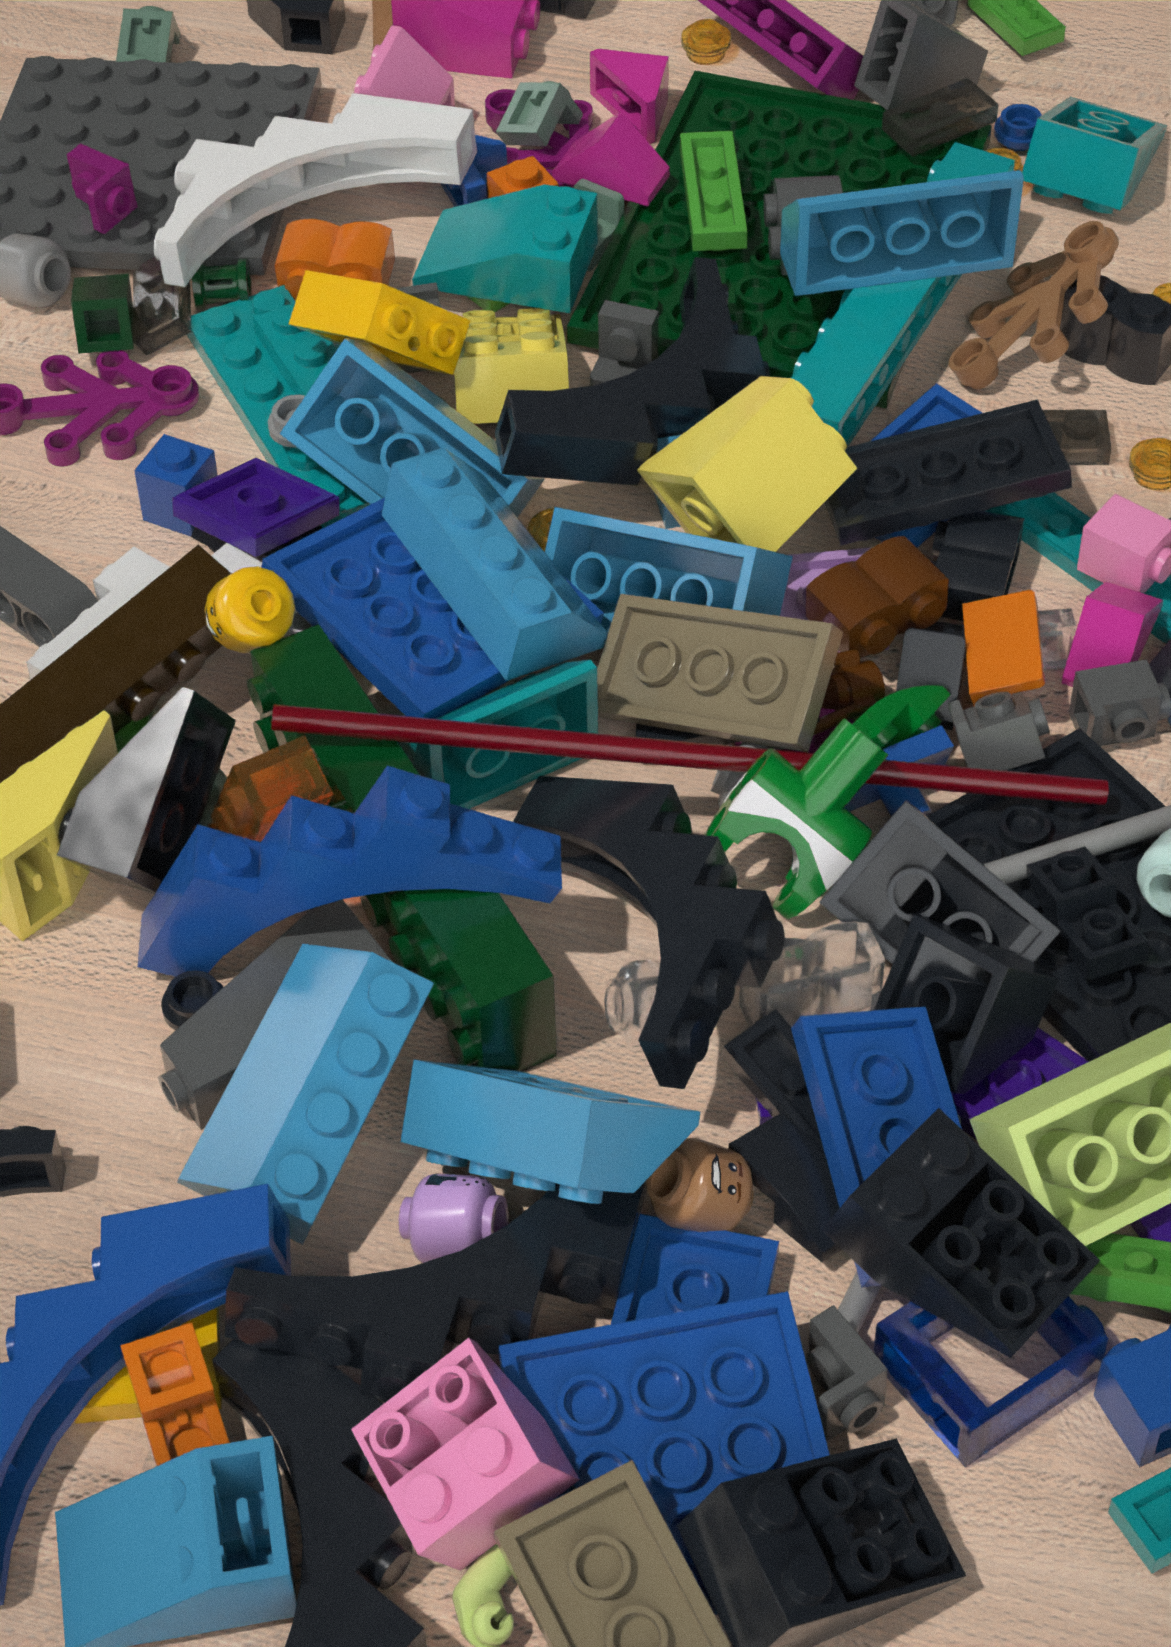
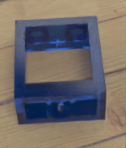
[873,1296,1109,1467]

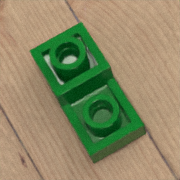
[853,685,951,749]

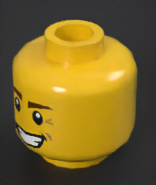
[204,566,295,653]

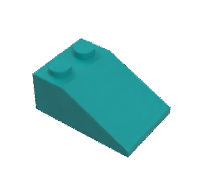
[1022,96,1168,214]
[412,184,598,313]

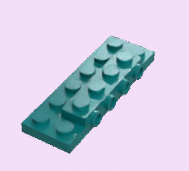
[184,285,371,528]

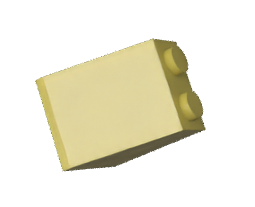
[637,376,857,552]

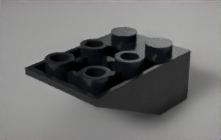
[822,1108,1101,1358]
[677,1438,966,1647]

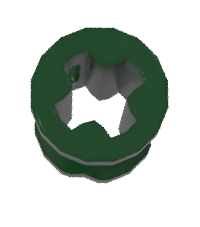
[192,258,252,310]

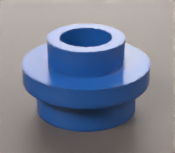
[994,104,1042,151]

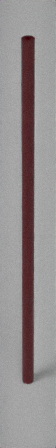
[271,704,1109,805]

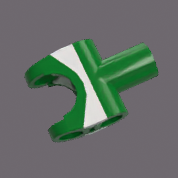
[704,718,889,919]

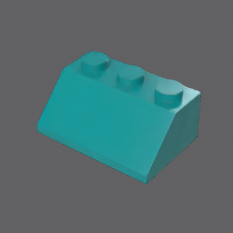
[398,660,598,809]

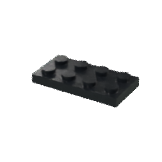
[825,399,1072,546]

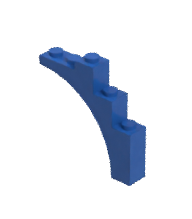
[137,766,562,977]
[0,1184,291,1606]

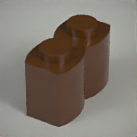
[805,536,949,658]

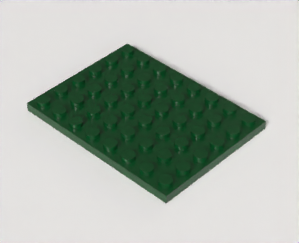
[567,70,992,409]

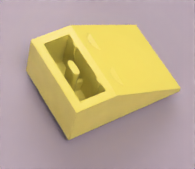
[454,307,569,424]
[0,710,118,941]

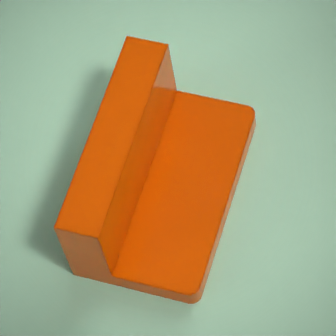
[962,590,1045,706]

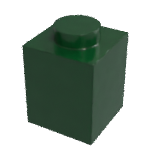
[71,273,136,354]

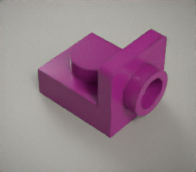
[66,143,138,234]

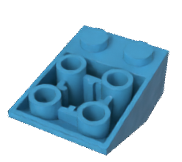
[55,1436,297,1647]

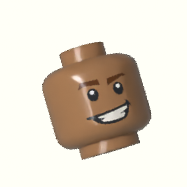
[647,1138,754,1232]

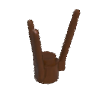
[813,649,885,736]

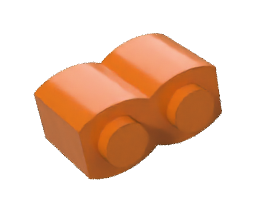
[274,219,395,300]

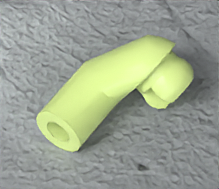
[452,1544,514,1647]

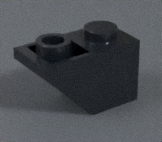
[247,0,346,55]

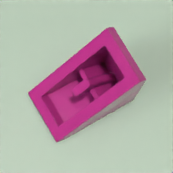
[590,49,669,144]
[552,111,670,206]
[1062,582,1163,687]

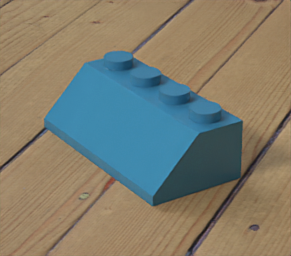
[780,170,1024,296]
[280,338,545,518]
[381,448,608,681]
[545,507,793,633]
[177,944,434,1245]
[400,1059,701,1204]

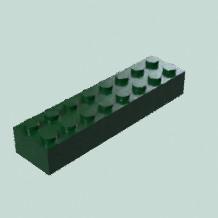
[247,624,557,1072]

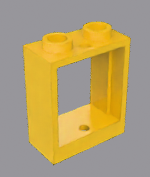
[289,270,471,375]

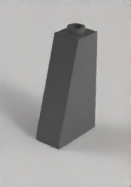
[158,899,393,1130]

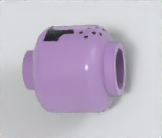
[399,1173,509,1263]

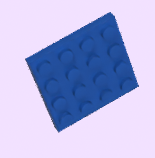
[261,497,604,719]
[499,1291,830,1615]

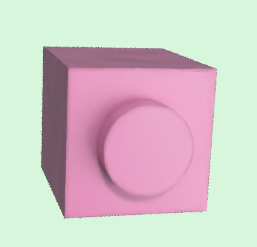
[1077,494,1171,594]

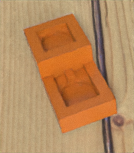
[120,1322,229,1466]

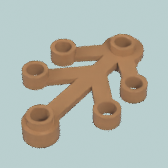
[948,221,1119,389]

